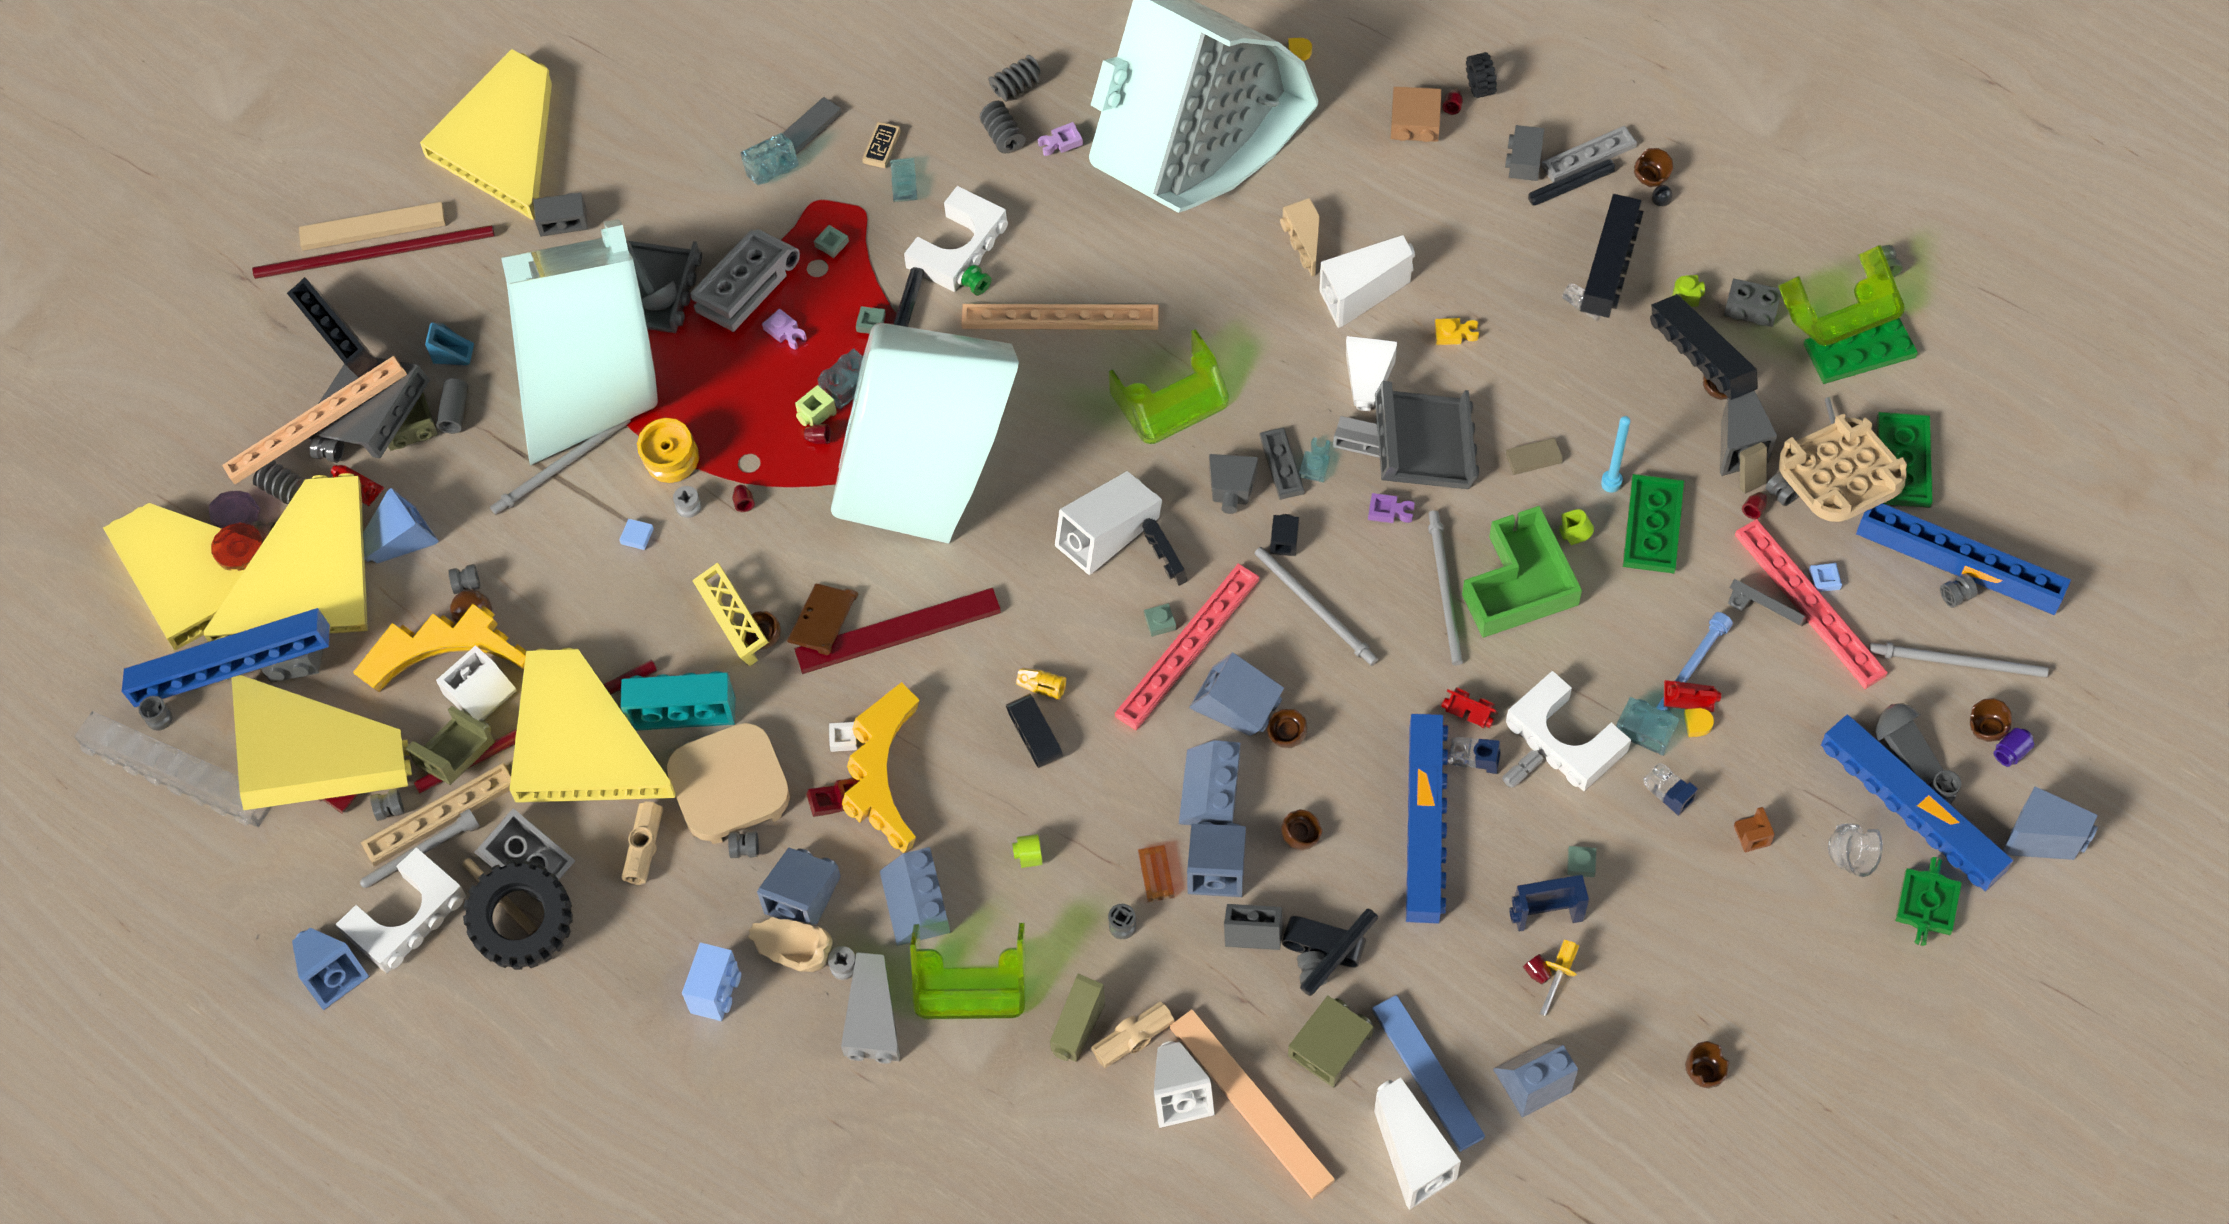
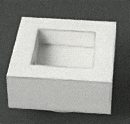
[829,722,857,752]

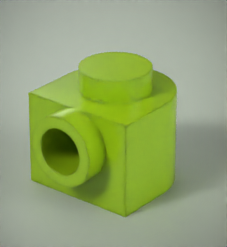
[1672,275,1705,307]
[1559,509,1594,545]
[1012,834,1043,868]

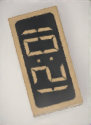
[862,122,901,169]

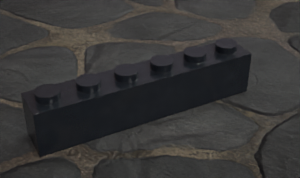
[1580,193,1644,318]
[287,277,380,378]
[1650,294,1758,400]

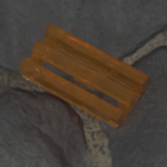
[1138,845,1175,902]

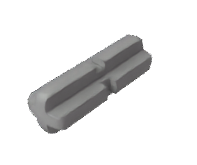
[1502,750,1543,788]

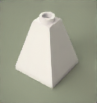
[1346,336,1397,411]
[1154,1041,1214,1128]

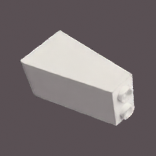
[1319,235,1415,328]
[1055,471,1162,575]
[1374,1077,1461,1210]

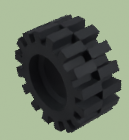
[1466,52,1497,98]

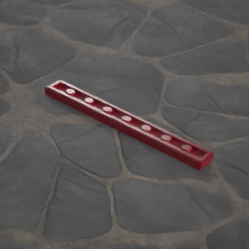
[794,588,1001,674]

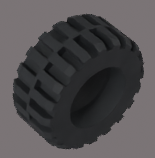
[463,861,573,970]

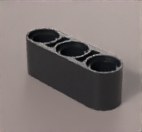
[1006,693,1063,768]
[1281,916,1366,968]

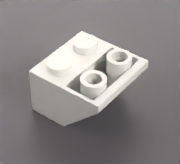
[436,645,517,721]

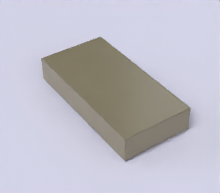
[1506,438,1563,475]
[1740,442,1767,494]

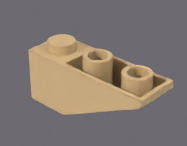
[1280,198,1319,276]

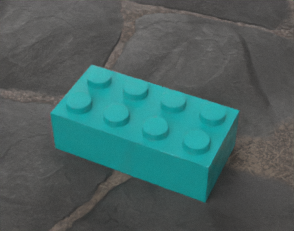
[621,671,735,731]

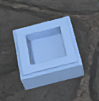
[620,519,654,550]
[1809,563,1842,592]

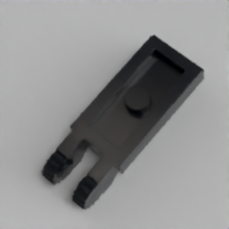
[1142,518,1187,586]

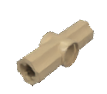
[622,801,663,885]
[1091,1001,1174,1068]

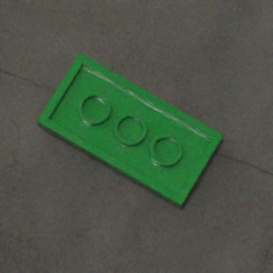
[1803,313,1918,384]
[1877,412,1933,508]
[1622,474,1684,574]

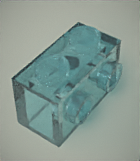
[1616,697,1680,756]

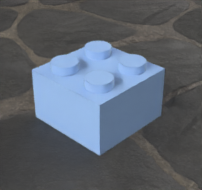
[682,943,741,1021]

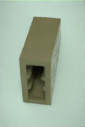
[1050,973,1105,1062]

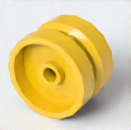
[637,418,699,483]

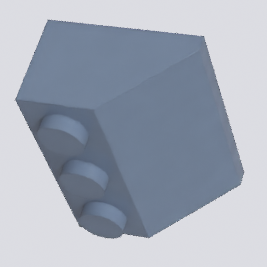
[1179,740,1240,825]
[880,847,950,946]

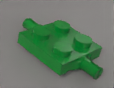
[1895,857,1962,946]

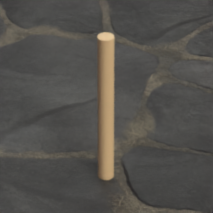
[462,858,539,936]

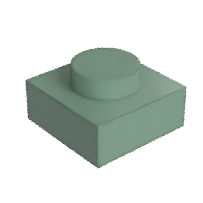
[814,225,849,258]
[856,306,886,334]
[1144,603,1176,637]
[1567,846,1596,877]

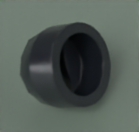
[1652,185,1672,207]

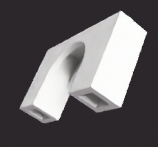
[904,186,1008,292]
[1506,671,1631,791]
[336,848,467,974]

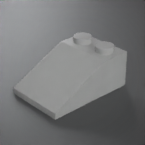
[474,808,575,902]

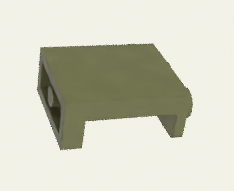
[388,392,438,451]
[406,706,495,785]
[1288,995,1374,1088]

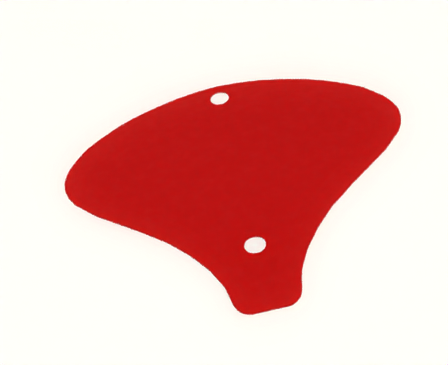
[626,200,897,488]

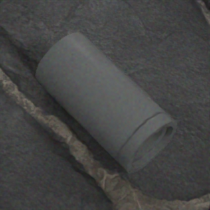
[436,378,469,434]

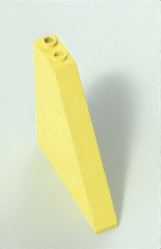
[420,49,552,220]
[204,473,368,642]
[103,503,262,651]
[510,648,675,802]
[231,675,412,810]

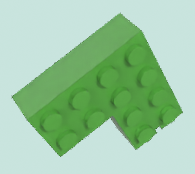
[1462,506,1582,638]

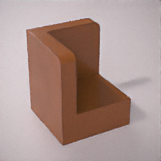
[1734,807,1775,853]

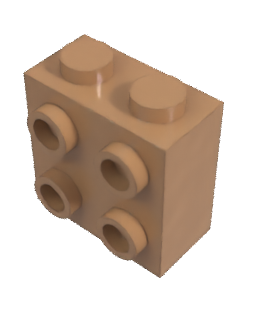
[1390,87,1441,142]

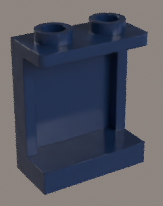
[1509,875,1589,932]

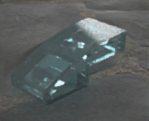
[890,158,918,202]

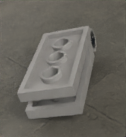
[690,229,800,332]

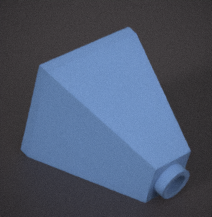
[363,488,439,564]
[292,928,369,1010]

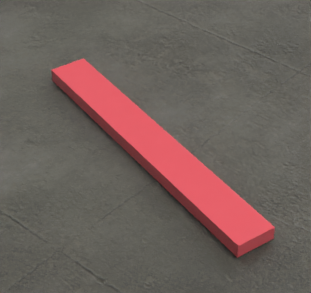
[1735,519,1888,689]
[1115,563,1259,730]

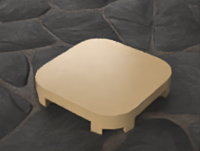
[1779,414,1907,522]
[667,723,791,844]

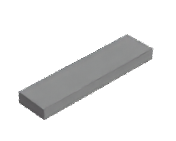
[1541,125,1637,182]

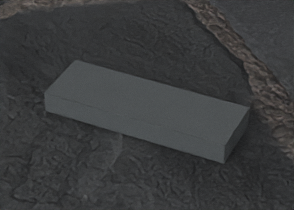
[775,97,842,157]
[1260,427,1304,500]

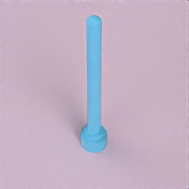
[1601,416,1630,493]

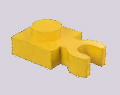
[1435,318,1479,345]

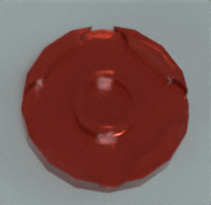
[211,523,264,571]

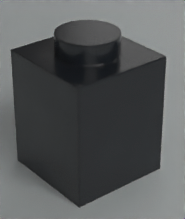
[1270,514,1299,556]

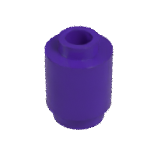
[1994,728,2034,767]

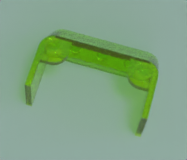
[1778,245,1905,346]
[1108,329,1229,444]
[910,923,1026,1019]

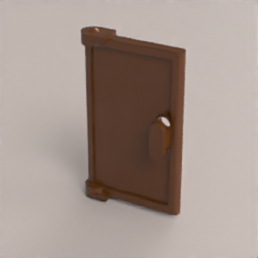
[787,583,858,655]

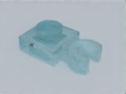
[1299,437,1330,482]

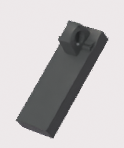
[1728,579,1807,626]

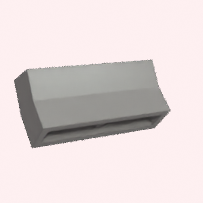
[1333,416,1380,458]

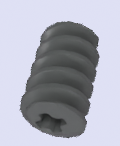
[988,55,1041,102]
[979,100,1026,154]
[252,460,305,504]

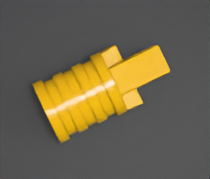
[1016,668,1066,700]

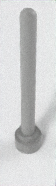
[360,809,480,888]

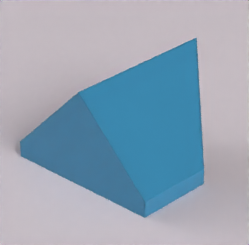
[425,322,474,366]

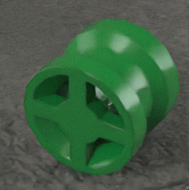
[962,265,992,296]

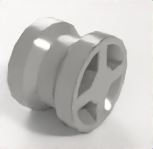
[673,486,701,518]
[828,946,856,980]

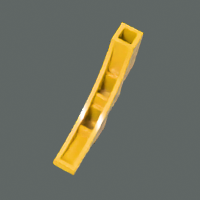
[353,604,526,692]
[842,682,920,853]

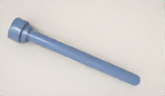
[1655,612,1733,715]

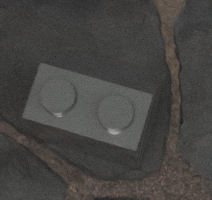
[1720,390,1777,476]

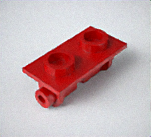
[331,465,384,507]
[1664,680,1721,712]
[1441,687,1499,728]

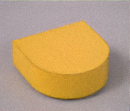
[1288,38,1312,61]
[1684,708,1714,737]

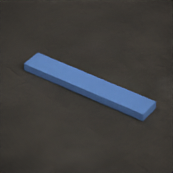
[1372,995,1485,1152]

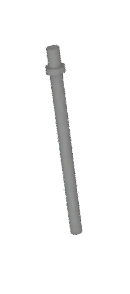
[490,419,631,515]
[1428,511,1463,666]
[1255,547,1378,666]
[1869,642,2049,678]

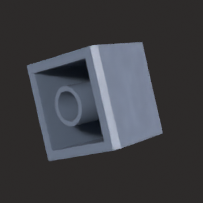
[1189,652,1284,736]
[2003,786,2098,860]
[1187,821,1246,897]
[757,847,841,925]
[1493,1043,1578,1118]

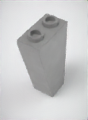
[841,952,900,1064]

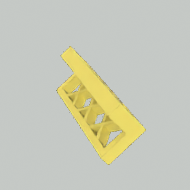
[692,563,769,666]

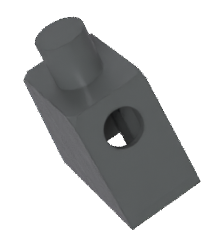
[1209,454,1258,514]

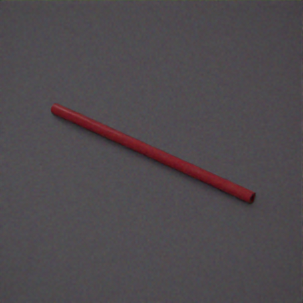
[252,225,495,279]
[414,659,657,794]

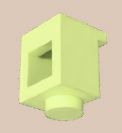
[795,385,837,426]

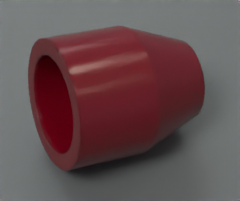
[1442,89,1463,115]
[804,424,831,444]
[732,485,755,512]
[1742,492,1767,520]
[1523,954,1552,985]

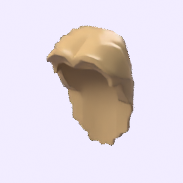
[748,917,833,972]

